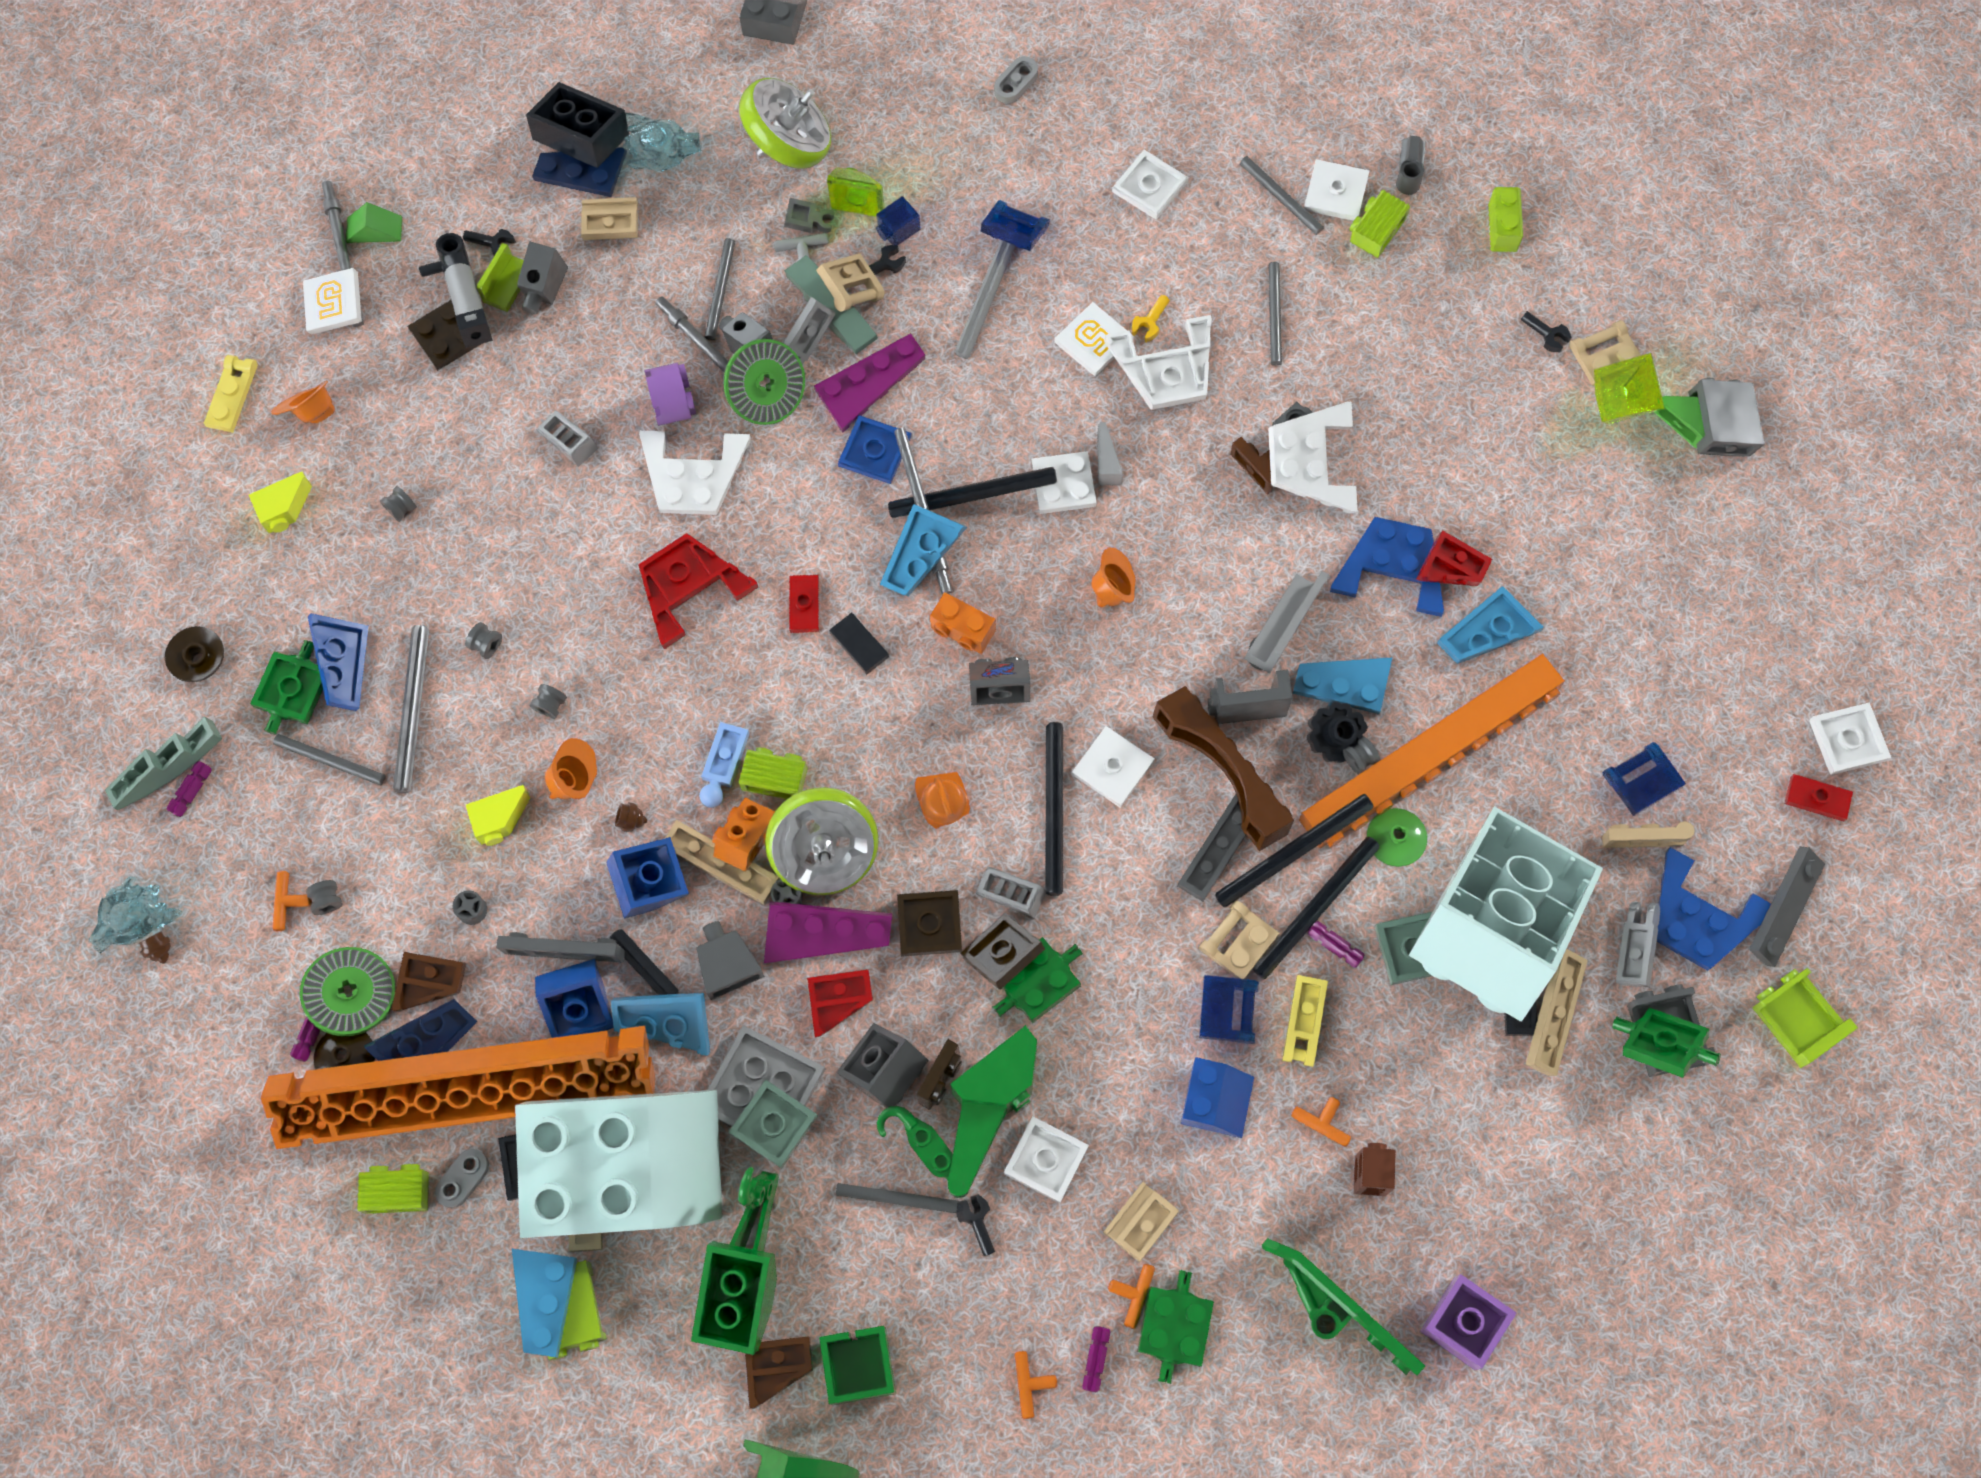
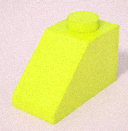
[249,471,312,533]
[465,785,530,846]

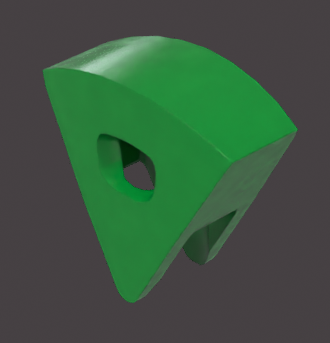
[743,1439,860,1478]

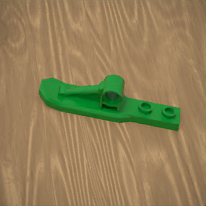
[1261,1238,1425,1376]

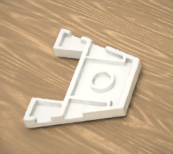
[1104,315,1212,410]
[1268,401,1358,514]
[639,430,751,515]

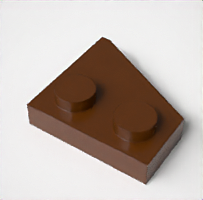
[391,952,466,1011]
[745,1336,813,1409]

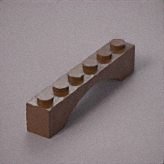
[1152,686,1294,851]

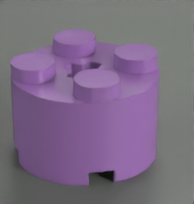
[644,362,696,426]

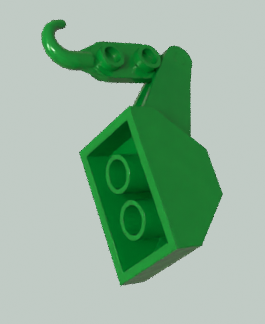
[877,1025,1037,1198]
[691,1167,779,1355]

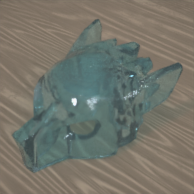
[623,112,701,172]
[88,876,183,954]

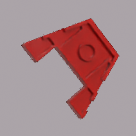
[638,533,758,649]

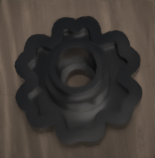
[1306,702,1368,763]

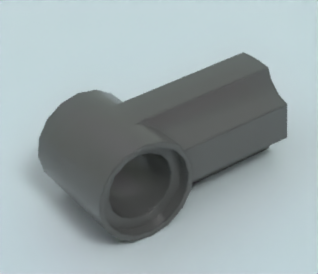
[1396,136,1426,195]

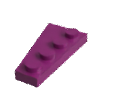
[814,333,926,433]
[763,901,892,964]

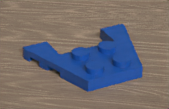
[1330,517,1444,617]
[1657,847,1771,971]

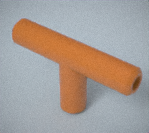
[272,871,312,932]
[1291,1097,1351,1147]
[1108,1264,1155,1329]
[1015,1351,1057,1419]

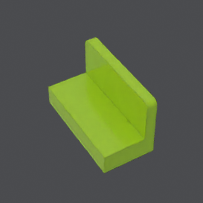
[477,243,524,312]

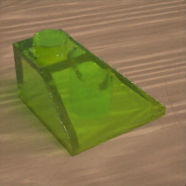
[827,167,885,218]
[1594,353,1665,424]

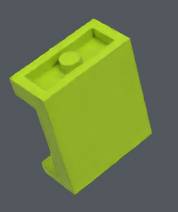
[1752,968,1858,1068]
[541,1260,607,1360]

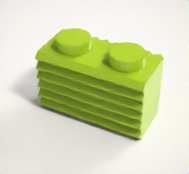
[1488,187,1523,252]
[1349,190,1410,258]
[739,747,808,800]
[357,1164,429,1214]

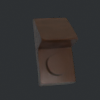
[1230,437,1273,495]

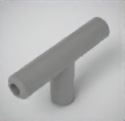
[773,233,829,260]

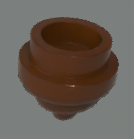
[615,802,647,832]
[139,931,171,964]

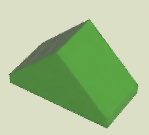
[346,202,403,243]
[1653,396,1705,448]

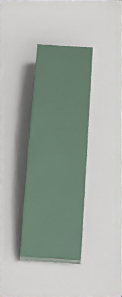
[784,255,878,354]
[105,716,222,810]

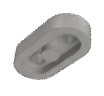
[994,56,1038,104]
[435,1149,489,1208]

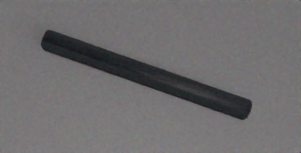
[888,467,1057,518]
[1045,722,1063,896]
[1215,794,1374,907]
[1253,836,1379,979]

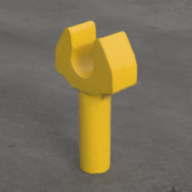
[1132,295,1170,343]

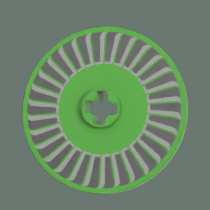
[724,339,805,425]
[300,947,396,1036]

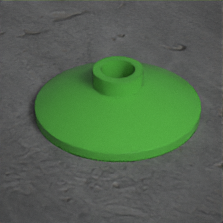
[1367,808,1427,867]

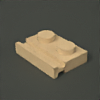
[581,197,638,240]
[1103,1182,1179,1263]

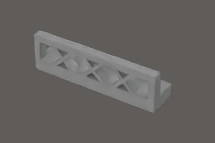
[1244,571,1329,674]

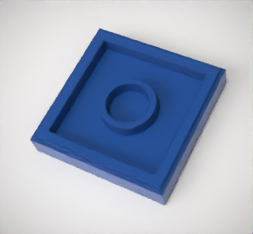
[838,415,912,484]

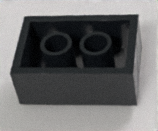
[526,82,630,168]

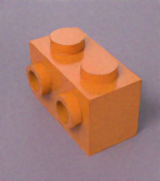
[930,592,996,654]
[712,798,775,872]

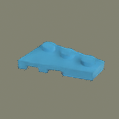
[880,504,968,597]
[1437,586,1544,664]
[1292,657,1393,714]
[611,993,710,1056]
[511,1248,577,1358]

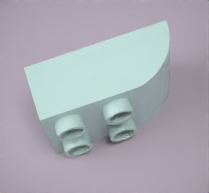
[1409,806,1603,1022]
[515,1090,722,1238]

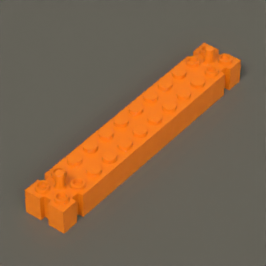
[261,1026,655,1149]

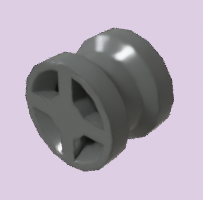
[380,486,417,522]
[465,622,502,659]
[530,684,567,719]
[1343,737,1381,775]
[771,879,803,904]
[306,880,343,915]
[452,890,488,925]

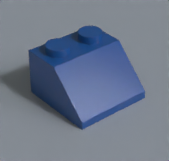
[606,837,689,919]
[535,959,614,1038]
[1180,1057,1254,1138]

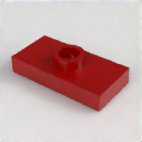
[789,575,819,633]
[1784,774,1853,822]

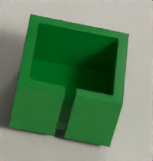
[819,1325,896,1406]

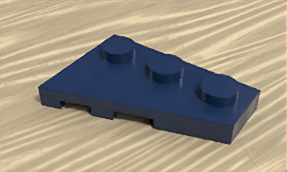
[532,147,627,197]
[364,999,478,1061]

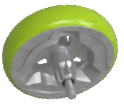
[739,78,831,169]
[765,787,879,895]

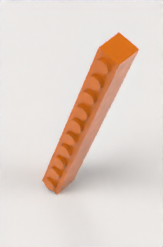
[1299,653,1565,849]

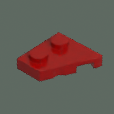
[1416,530,1493,586]
[807,969,873,1037]

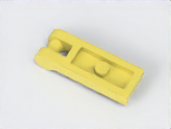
[204,355,258,433]
[1282,975,1328,1067]

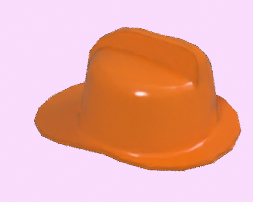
[271,380,335,423]
[1091,547,1136,608]
[545,738,597,800]
[915,771,970,829]

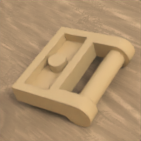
[816,253,885,312]
[1569,320,1644,386]
[1198,900,1279,982]

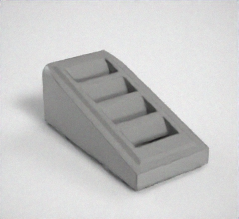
[536,410,598,467]
[1097,422,1123,486]
[976,866,1046,919]

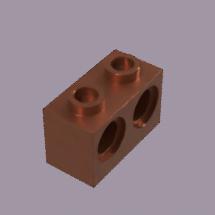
[1354,1143,1396,1197]

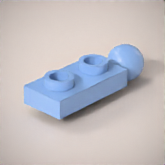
[699,722,750,808]

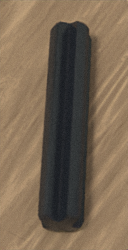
[609,929,679,995]

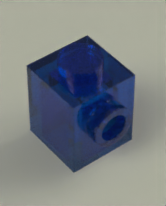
[876,196,921,245]

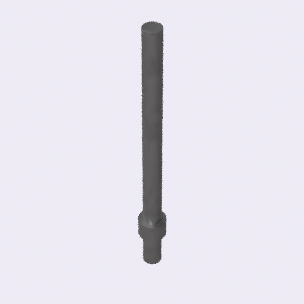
[322,181,364,327]
[655,296,729,373]
[894,428,953,595]

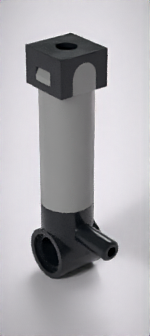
[419,233,493,348]

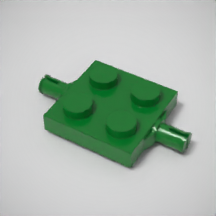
[250,640,323,735]
[992,937,1083,1024]
[1612,1007,1721,1078]
[1137,1270,1214,1384]

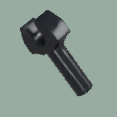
[463,229,516,256]
[869,245,906,275]
[1521,311,1572,353]
[956,1194,995,1256]

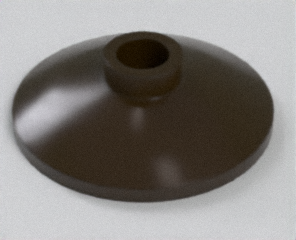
[165,626,224,682]
[314,1032,375,1069]

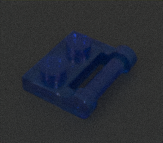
[980,200,1050,252]
[1602,742,1686,816]
[1199,975,1259,1044]

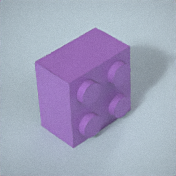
[1420,1274,1517,1370]

